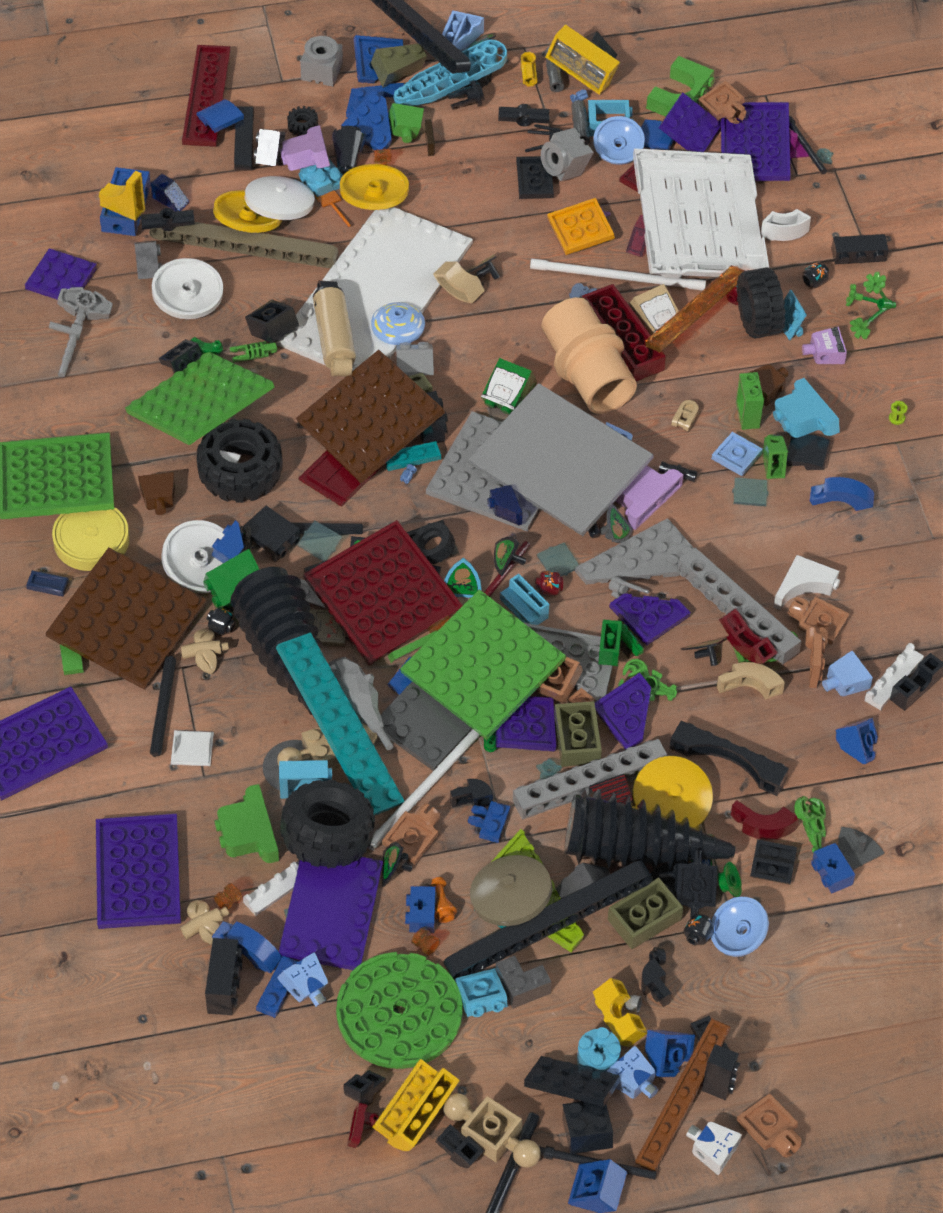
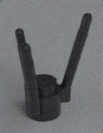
[525,124,563,152]

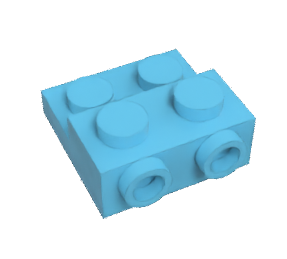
[299,159,343,197]
[455,968,508,1017]

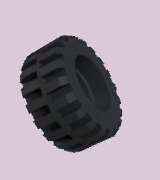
[737,267,785,339]

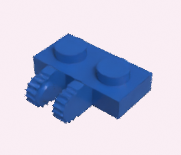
[468,801,510,843]

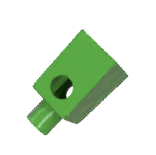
[388,103,424,143]
[763,434,788,479]

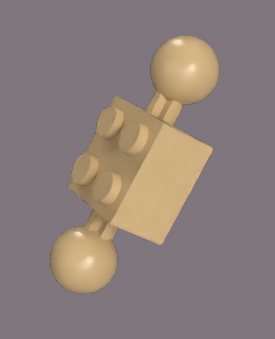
[277,723,377,771]
[443,1093,541,1168]

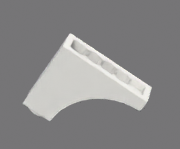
[774,555,840,610]

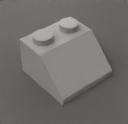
[396,342,434,376]

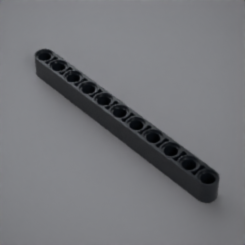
[371,0,471,74]
[443,861,653,980]

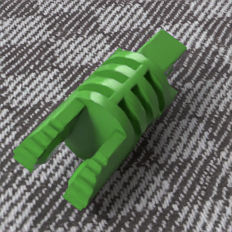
[230,341,277,363]

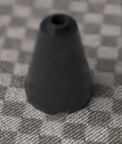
[332,126,366,175]

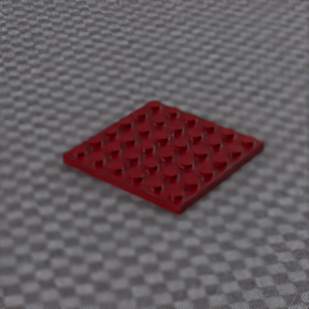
[303,520,463,666]

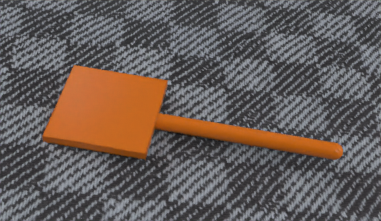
[314,190,351,227]

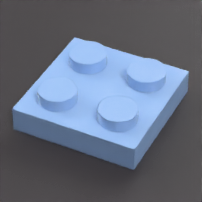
[711,432,763,476]

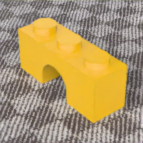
[592,978,647,1047]

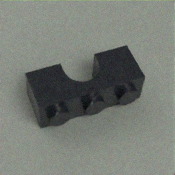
[890,653,943,711]

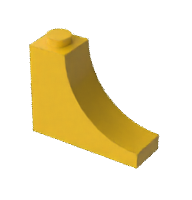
[99,171,145,221]

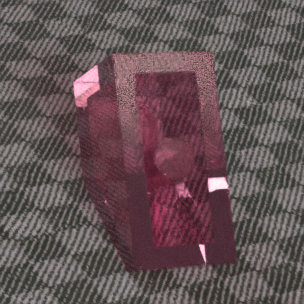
[626,215,646,257]

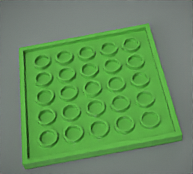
[125,352,275,445]
[0,433,114,520]
[400,589,566,740]

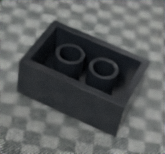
[205,938,243,1015]

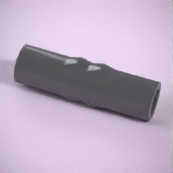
[545,46,564,92]
[571,100,590,145]

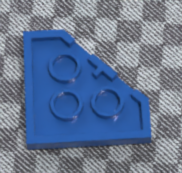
[353,35,403,84]
[341,91,392,154]

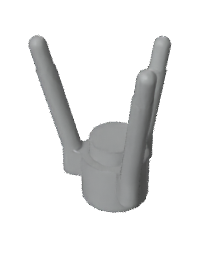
[609,576,649,598]

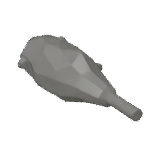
[329,657,393,750]

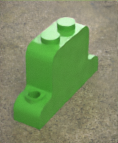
[214,784,279,863]

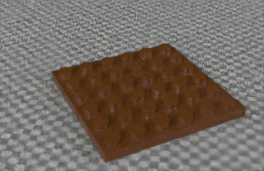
[295,349,445,483]
[45,547,206,690]

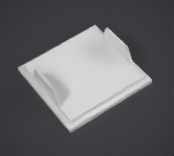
[171,730,214,766]

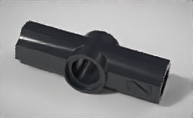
[498,104,550,127]
[141,208,195,231]

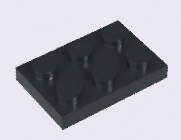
[516,156,554,199]

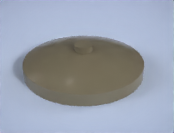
[470,855,552,926]

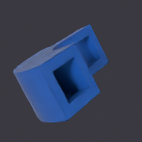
[810,477,874,511]
[212,921,282,973]

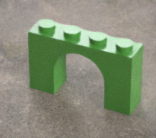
[646,56,715,117]

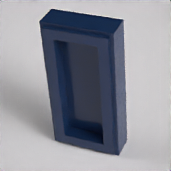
[26,570,69,597]

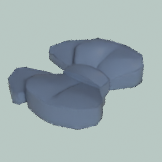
[569,283,597,298]

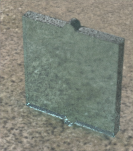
[732,478,769,507]
[297,520,342,561]
[537,543,579,576]

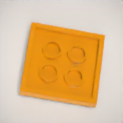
[547,198,615,255]

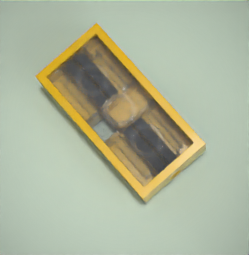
[545,24,620,95]

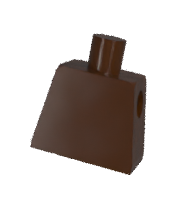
[748,364,789,407]
[138,472,175,515]

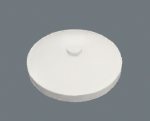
[245,176,314,220]
[152,258,223,319]
[161,520,224,594]

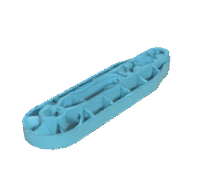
[394,40,507,106]

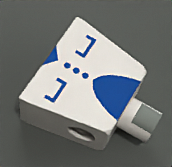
[686,1122,742,1175]

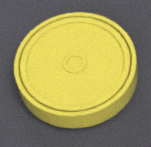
[52,507,129,571]

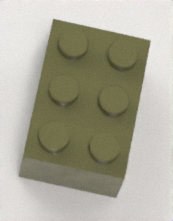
[554,701,602,767]
[608,878,683,950]

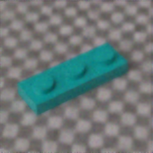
[385,441,441,471]

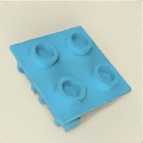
[783,290,807,340]

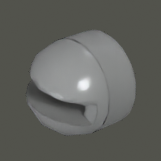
[625,995,642,1013]

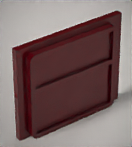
[298,450,384,507]

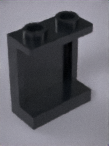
[241,505,300,562]

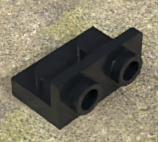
[159,339,203,373]

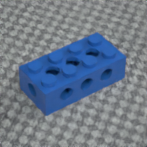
[100,167,151,236]

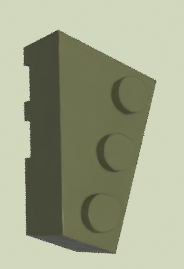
[371,44,427,88]

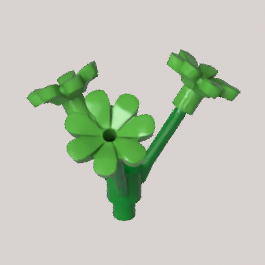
[846,272,896,339]

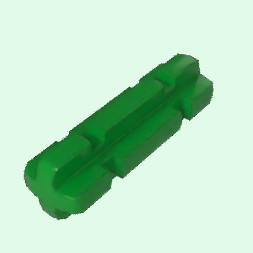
[621,624,644,656]

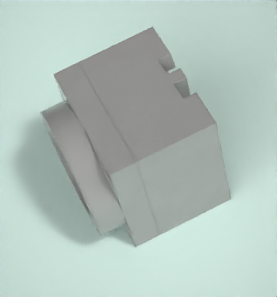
[300,36,343,87]
[541,128,594,181]

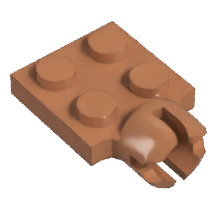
[698,81,746,124]
[787,596,849,645]
[805,626,828,688]
[382,803,440,865]
[737,1093,802,1158]

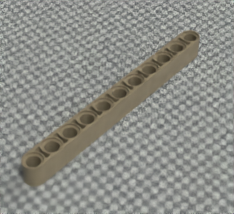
[149,222,339,268]

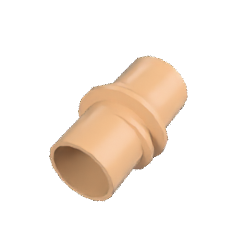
[541,297,637,414]

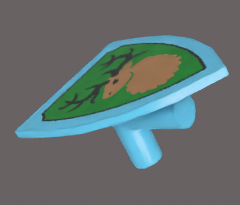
[444,558,481,598]

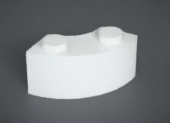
[761,209,811,241]

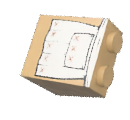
[628,284,684,340]

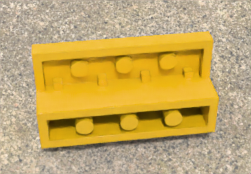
[372,1059,460,1151]

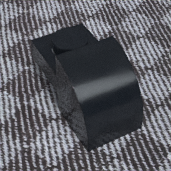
[450,779,493,808]
[641,958,672,1007]
[343,1070,386,1105]
[435,1124,484,1168]

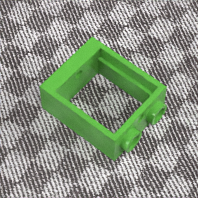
[736,372,764,430]

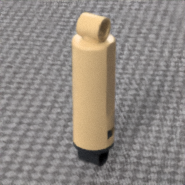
[313,280,356,377]

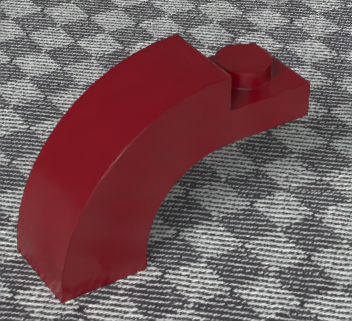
[719,608,777,664]
[730,800,799,840]

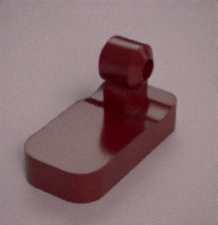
[347,1102,380,1148]

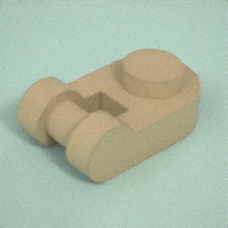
[671,400,698,432]

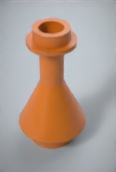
[430,877,457,923]

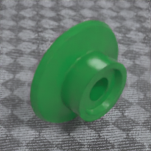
[718,862,742,897]

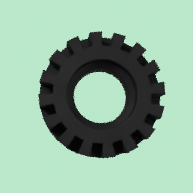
[287,106,318,137]

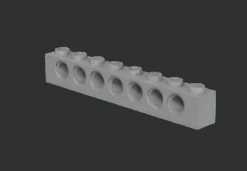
[677,548,801,664]
[513,739,668,820]

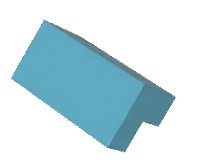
[500,574,549,625]

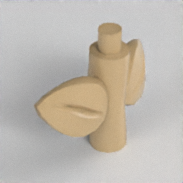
[181,629,229,675]
[180,900,229,945]

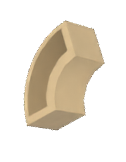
[433,261,485,303]

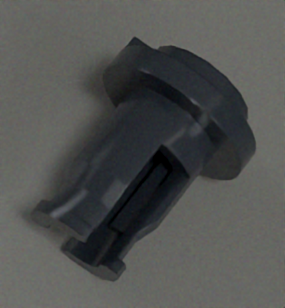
[447,80,485,110]

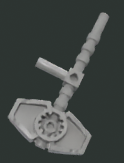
[49,287,113,377]

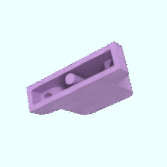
[280,125,330,171]
[615,466,683,530]

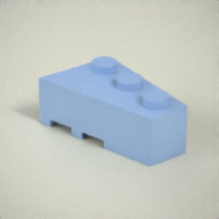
[442,10,484,52]

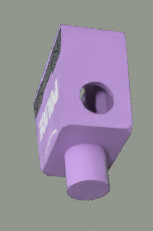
[802,327,847,364]

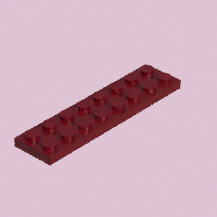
[182,45,231,147]

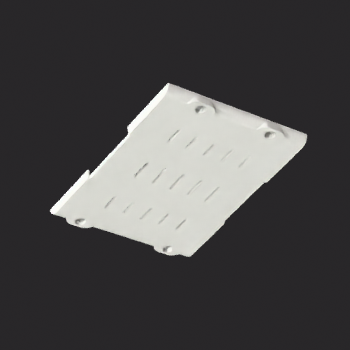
[633,148,769,279]

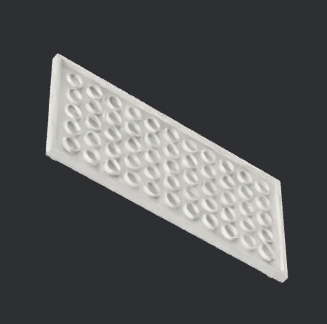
[277,207,473,371]

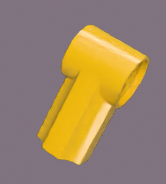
[521,52,537,87]

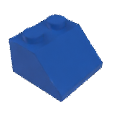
[568,1159,627,1213]

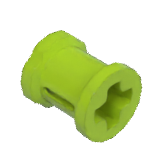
[889,401,907,425]

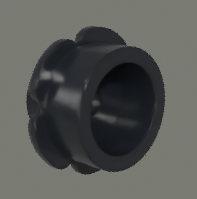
[649,947,666,965]

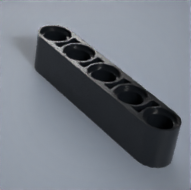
[234,106,254,171]

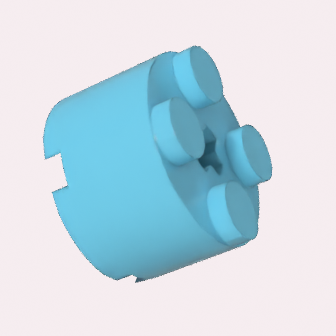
[577,1027,621,1072]

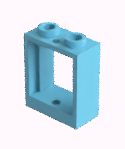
[588,100,633,136]
[279,760,332,799]

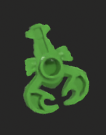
[618,659,677,701]
[794,796,826,854]

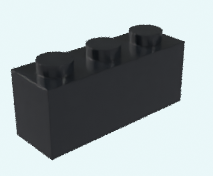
[831,234,889,265]
[702,1044,741,1101]

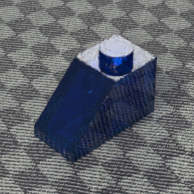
[151,174,190,211]
[487,485,523,526]

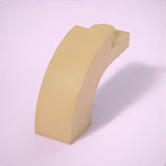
[717,662,785,699]

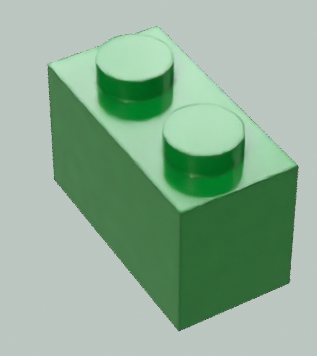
[598,619,622,666]

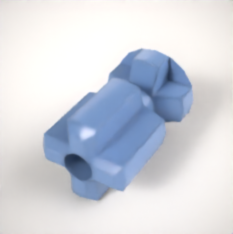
[570,89,588,103]
[400,464,417,484]

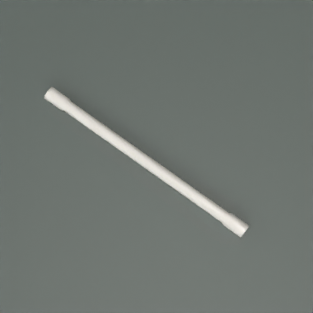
[530,258,706,291]
[368,729,480,851]

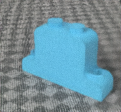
[773,378,840,438]

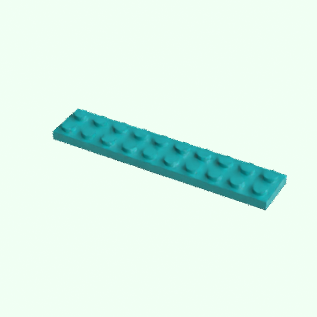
[276,632,405,816]

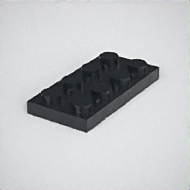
[524,1056,620,1107]

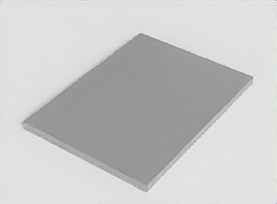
[468,383,654,536]

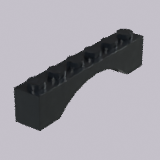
[669,721,789,796]

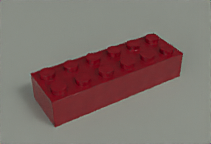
[582,284,666,382]

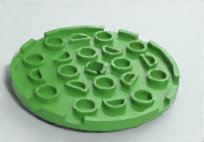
[336,952,462,1069]

